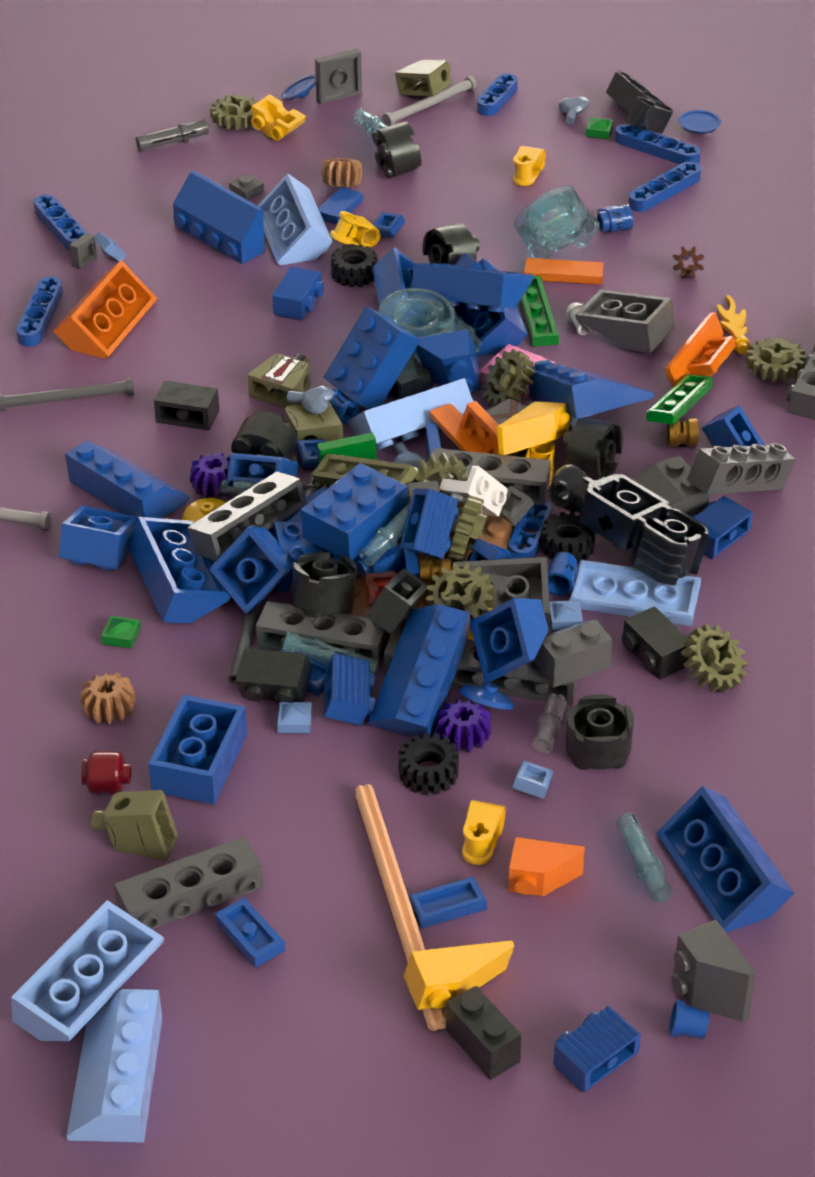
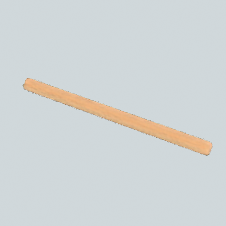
[355,784,446,1031]

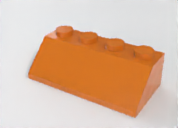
[53,260,158,359]

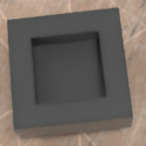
[229,174,264,200]
[70,233,97,269]
[499,485,534,526]

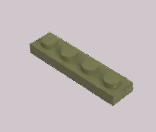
[312,453,418,486]

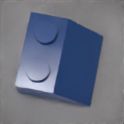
[416,329,481,392]
[59,505,138,570]
[209,526,290,614]
[470,598,549,682]

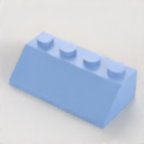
[258,173,333,265]
[347,378,473,450]
[11,900,164,1041]
[66,989,162,1143]

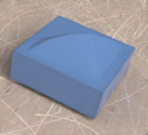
[95,232,126,261]
[549,600,583,631]
[277,702,312,733]
[512,760,554,799]

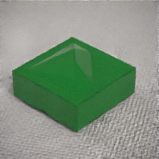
[586,117,614,139]
[101,615,141,648]

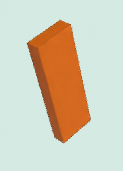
[524,258,604,285]

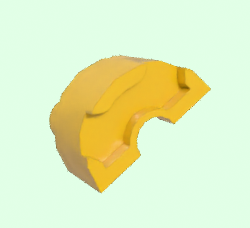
[251,94,306,141]

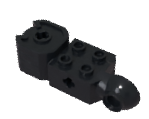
[548,464,709,585]

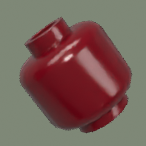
[81,750,132,795]

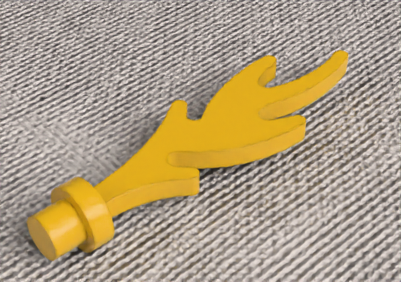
[717,295,749,354]

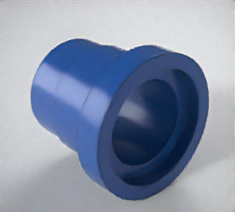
[668,999,709,1039]

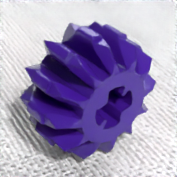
[189,452,237,499]
[436,698,491,752]

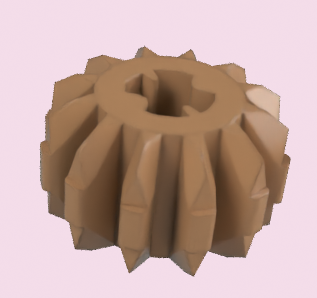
[321,157,363,187]
[80,672,136,725]

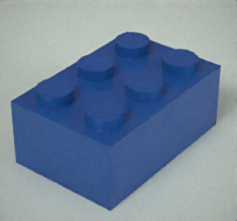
[323,306,420,409]
[301,463,408,560]
[148,695,248,805]

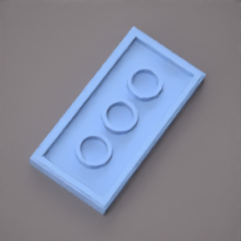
[569,560,701,626]

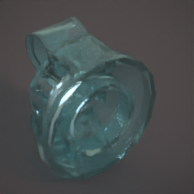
[513,185,599,259]
[378,288,455,359]

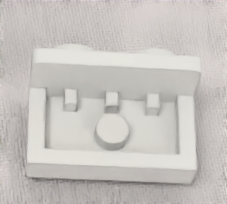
[439,466,508,517]

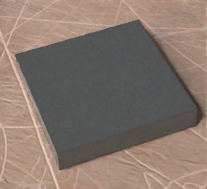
[315,48,362,104]

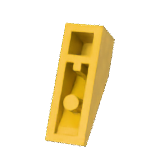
[497,401,570,455]
[404,940,515,1010]

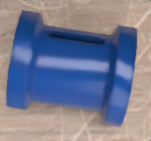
[329,389,359,424]

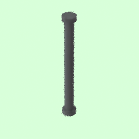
[0,377,134,411]

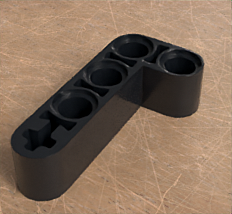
[606,70,674,133]

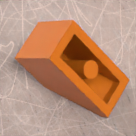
[508,837,585,896]

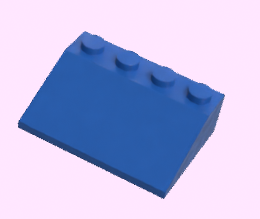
[528,360,654,419]

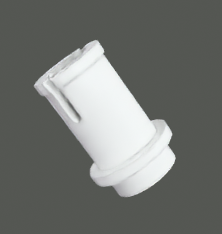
[566,302,593,335]

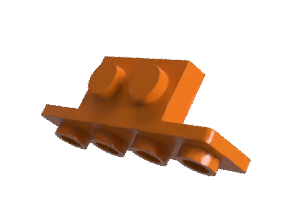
[665,312,736,388]
[429,401,499,455]

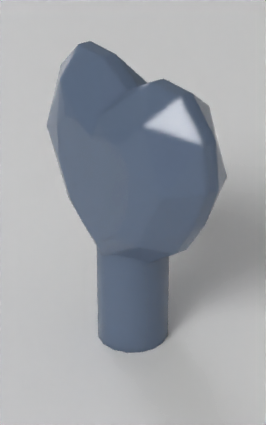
[559,96,589,125]
[287,386,335,414]
[393,442,427,468]

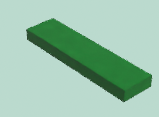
[519,276,559,347]
[646,374,713,425]

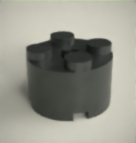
[372,121,421,178]
[423,223,480,265]
[231,411,297,459]
[563,417,623,479]
[292,552,356,618]
[565,694,634,770]

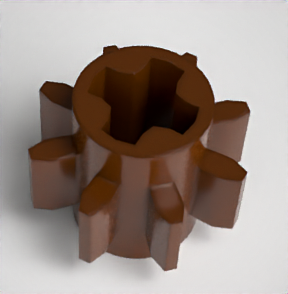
[673,246,704,279]

